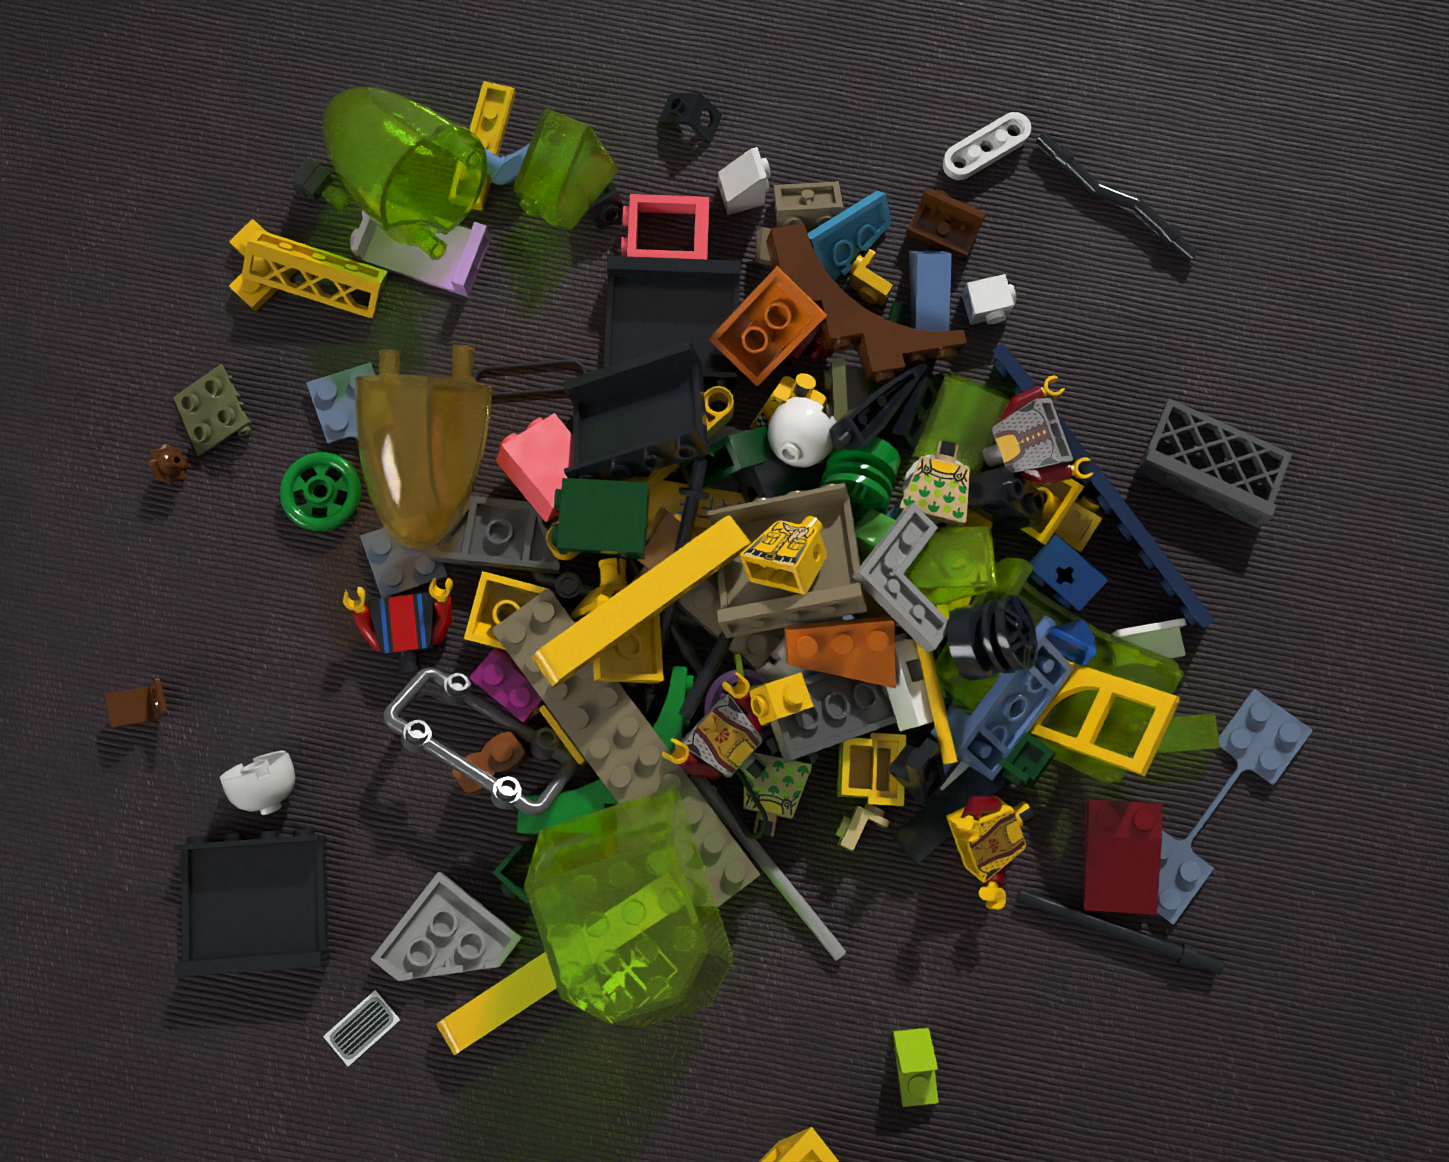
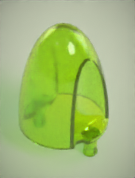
[323,87,487,260]

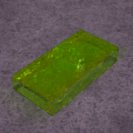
[1143,713,1220,754]

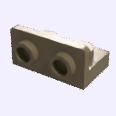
[774,181,843,233]

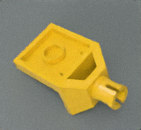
[571,558,664,683]

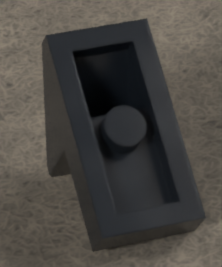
[888,738,946,807]

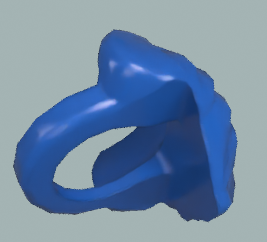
[1046,619,1097,666]

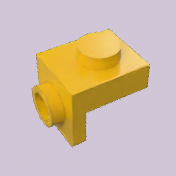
[849,249,893,307]
[749,672,814,725]

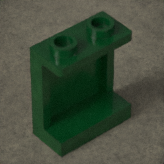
[551,478,650,560]

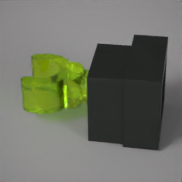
[290,156,350,212]

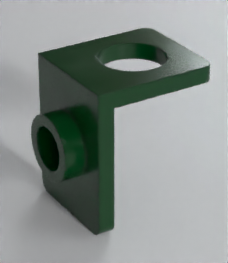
[493,842,535,905]

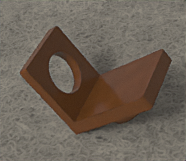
[104,678,167,729]

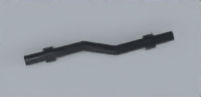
[1035,132,1199,262]

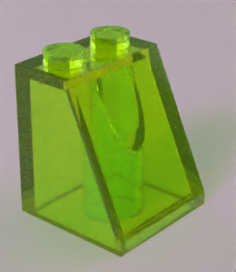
[513,108,619,230]
[914,370,1010,474]

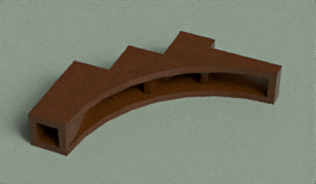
[766,223,967,385]

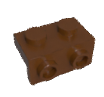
[906,188,986,261]

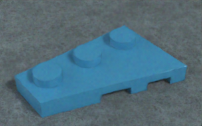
[807,191,892,281]

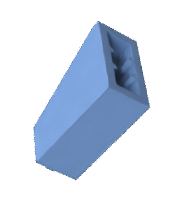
[909,251,952,332]

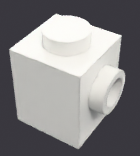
[962,274,1016,325]

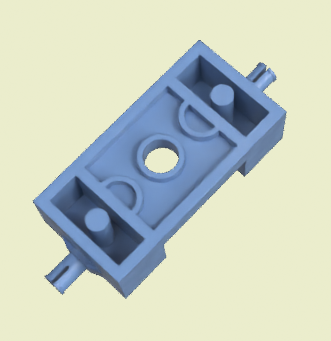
[931,615,1074,781]

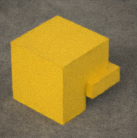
[837,733,906,806]

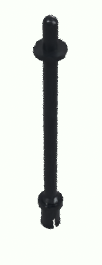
[635,457,710,728]

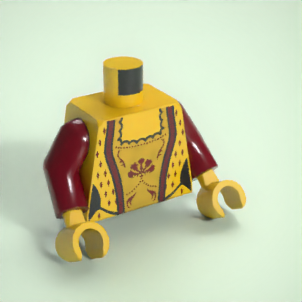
[946,796,1034,910]

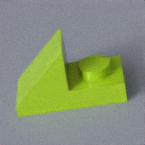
[893,1027,939,1107]

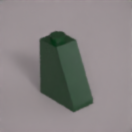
[678,425,778,490]

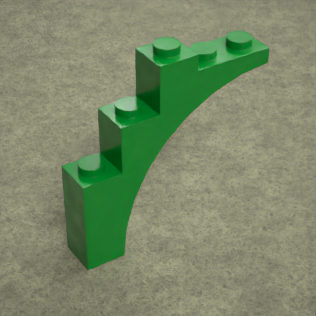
[517,666,694,839]

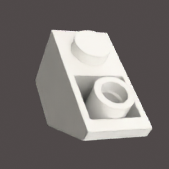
[718,147,771,215]

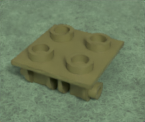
[174,364,252,456]

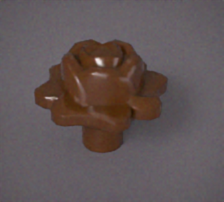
[147,444,188,485]

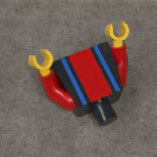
[343,577,453,675]

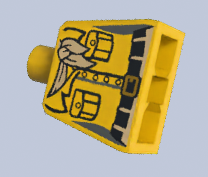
[740,516,827,595]

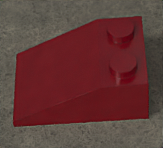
[1083,799,1162,915]

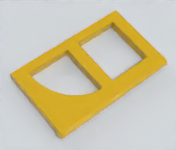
[1028,661,1180,777]

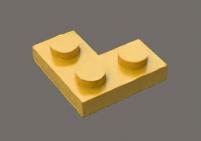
[229,219,298,312]

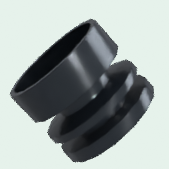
[947,595,1038,681]

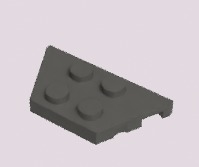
[429,496,562,574]

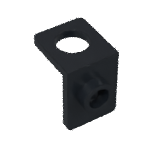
[659,93,722,141]

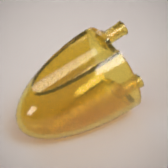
[355,345,493,550]

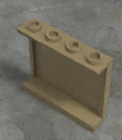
[707,483,867,638]

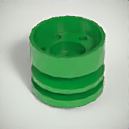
[819,436,901,523]

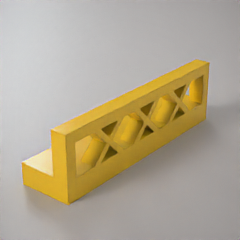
[241,229,388,319]

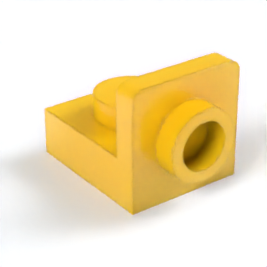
[1055,495,1103,552]

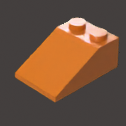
[708,266,827,386]

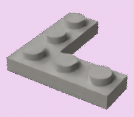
[852,503,948,653]

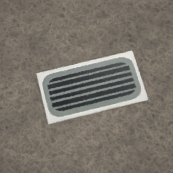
[323,990,400,1066]

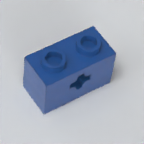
[1027,532,1108,611]

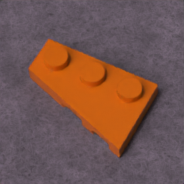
[784,616,896,688]

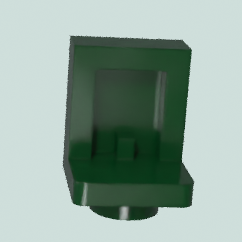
[997,732,1057,788]

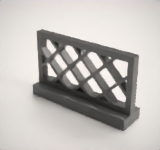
[1135,398,1292,528]

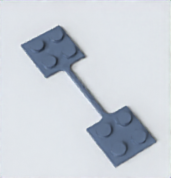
[306,362,448,598]
[1157,689,1313,925]

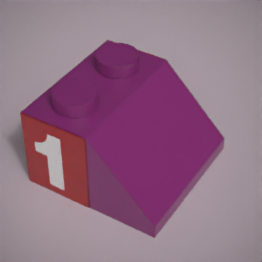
[469,648,546,726]

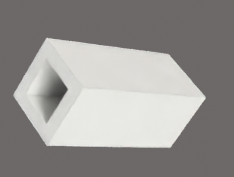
[886,633,934,731]

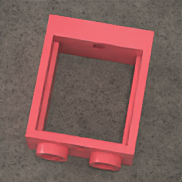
[621,194,709,260]

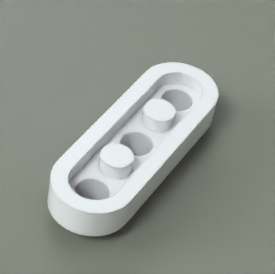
[943,112,1031,180]

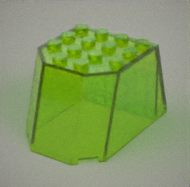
[524,785,734,1027]

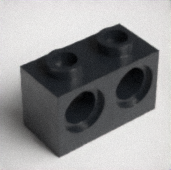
[967,467,1044,531]

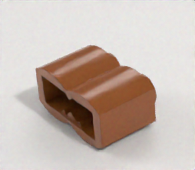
[452,732,529,794]

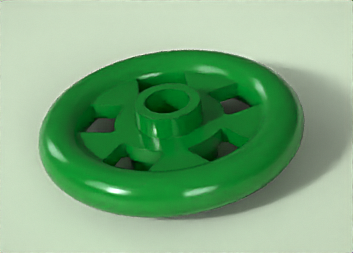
[280,452,361,531]

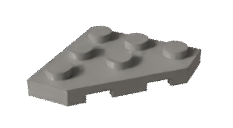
[371,872,523,981]

